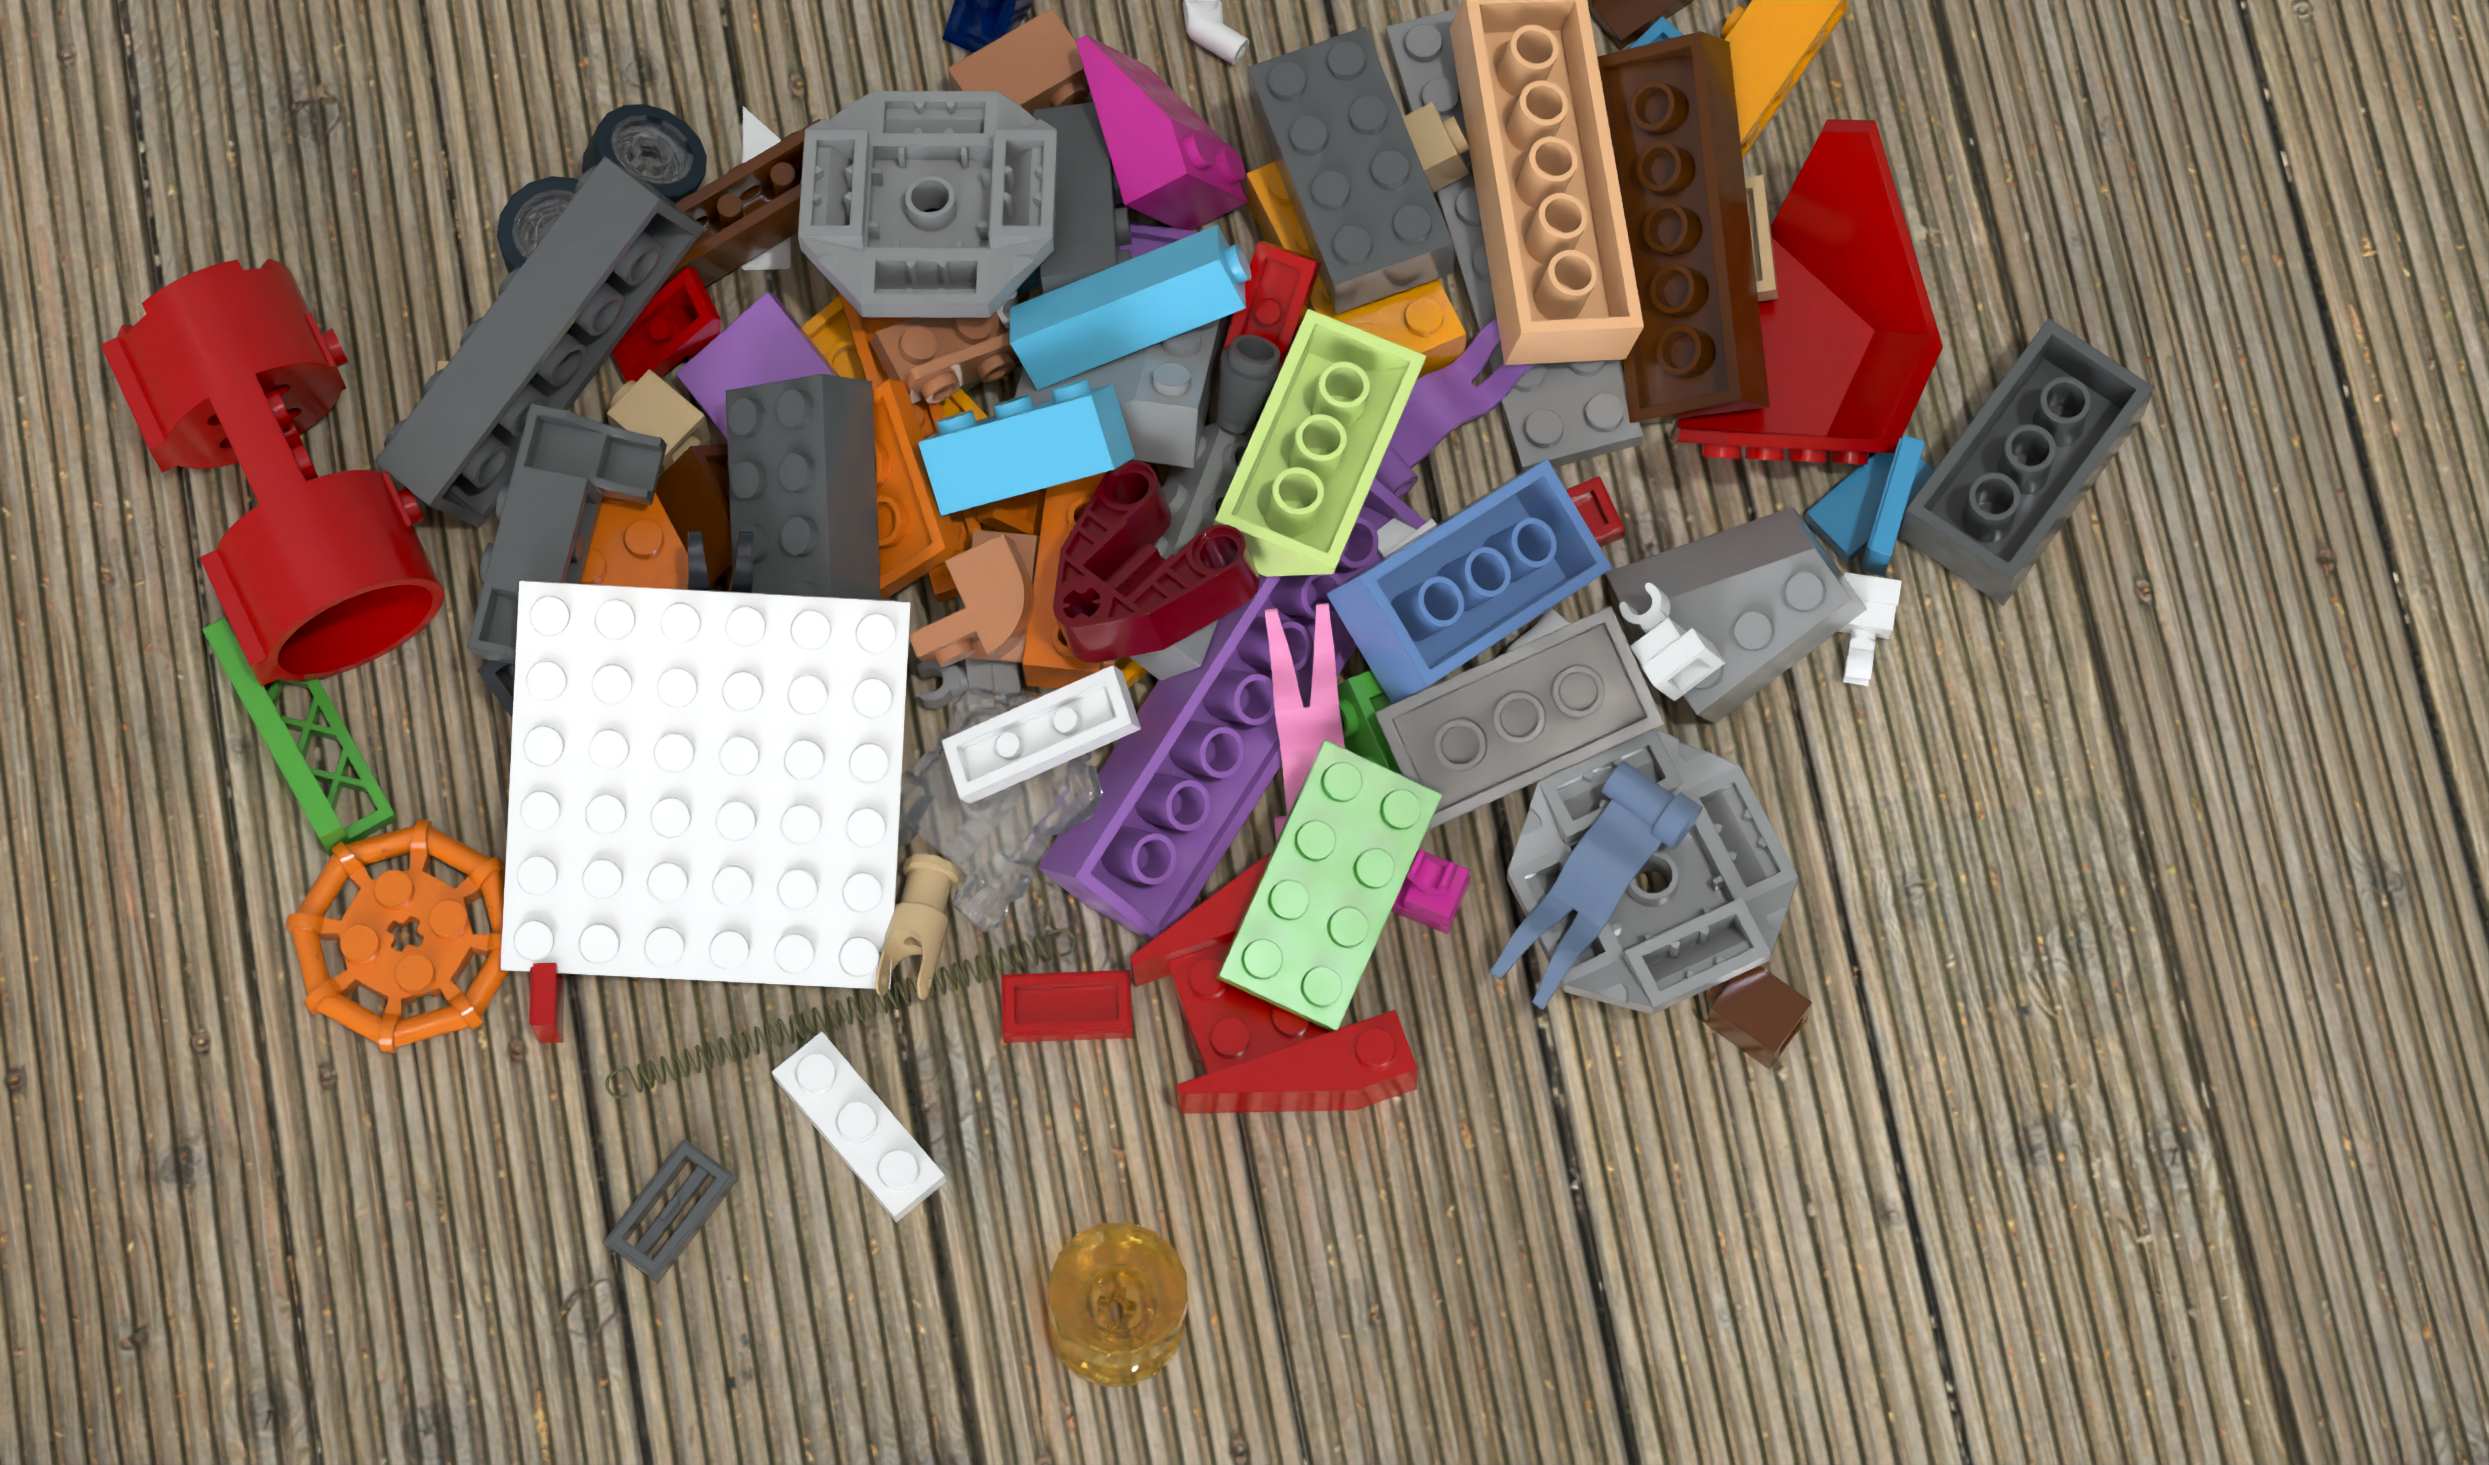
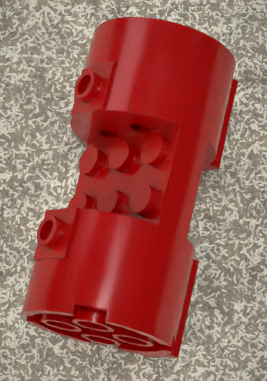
[100,259,444,687]

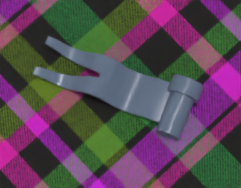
[1489,761,1703,1010]

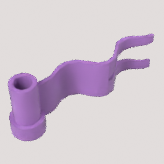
[1375,317,1537,499]

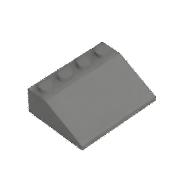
[1015,253,1231,468]

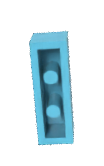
[918,379,1135,516]

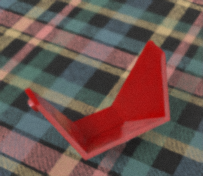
[1670,119,1943,465]

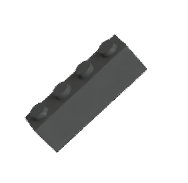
[1033,102,1132,294]

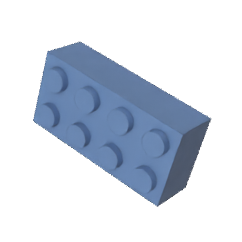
[1326,459,1612,704]

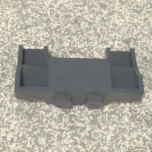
[467,404,667,665]

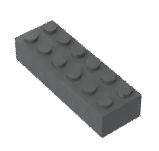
[375,156,705,528]

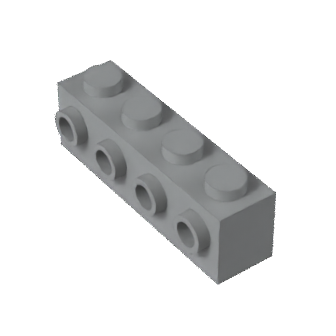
[1129,422,1250,681]

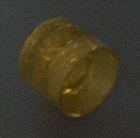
[1048,1222,1188,1387]

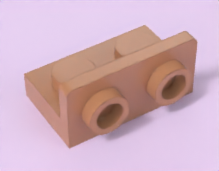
[871,311,1018,404]

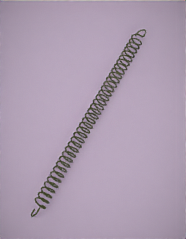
[605,928,1076,1098]

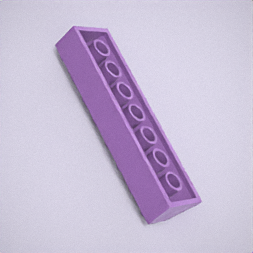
[1038,478,1426,941]

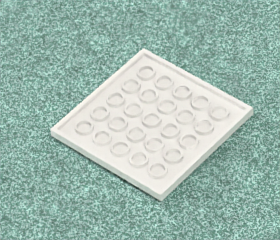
[501,580,911,990]

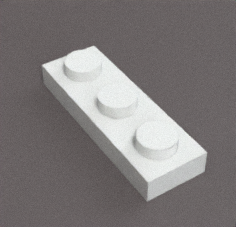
[941,665,1141,804]
[772,1031,947,1222]

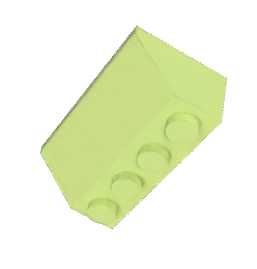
[1213,309,1426,577]

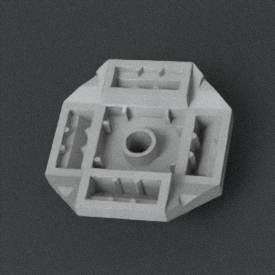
[798,91,1058,318]
[1507,728,1799,1015]

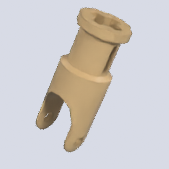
[875,854,961,1000]

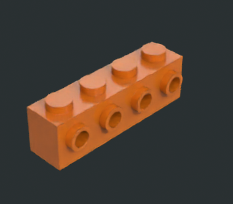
[1023,459,1143,689]

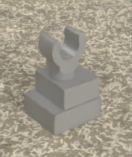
[916,659,1026,715]

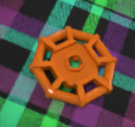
[286,819,509,1053]

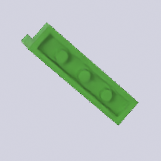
[202,617,398,857]

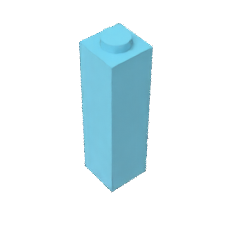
[1010,224,1251,391]

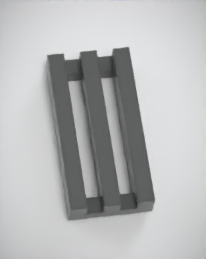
[603,1139,737,1284]

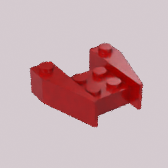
[1130,852,1418,1114]

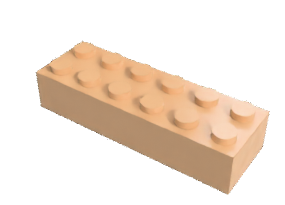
[1449,0,1644,365]

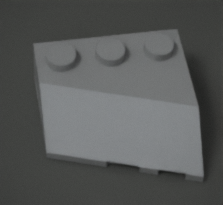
[1606,507,1867,724]

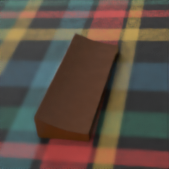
[1597,31,1770,426]

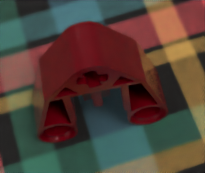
[1053,461,1260,663]

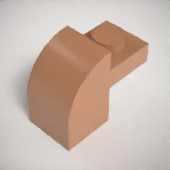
[909,534,1034,667]

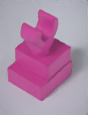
[1391,849,1471,934]

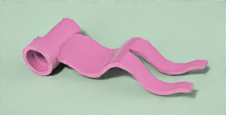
[1265,603,1345,841]

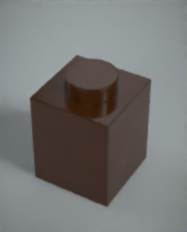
[1705,965,1812,1070]

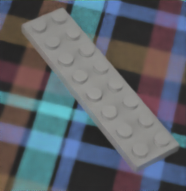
[1386,8,1643,473]

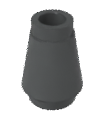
[1216,335,1282,433]

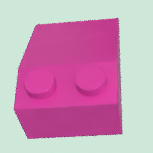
[1075,35,1248,231]

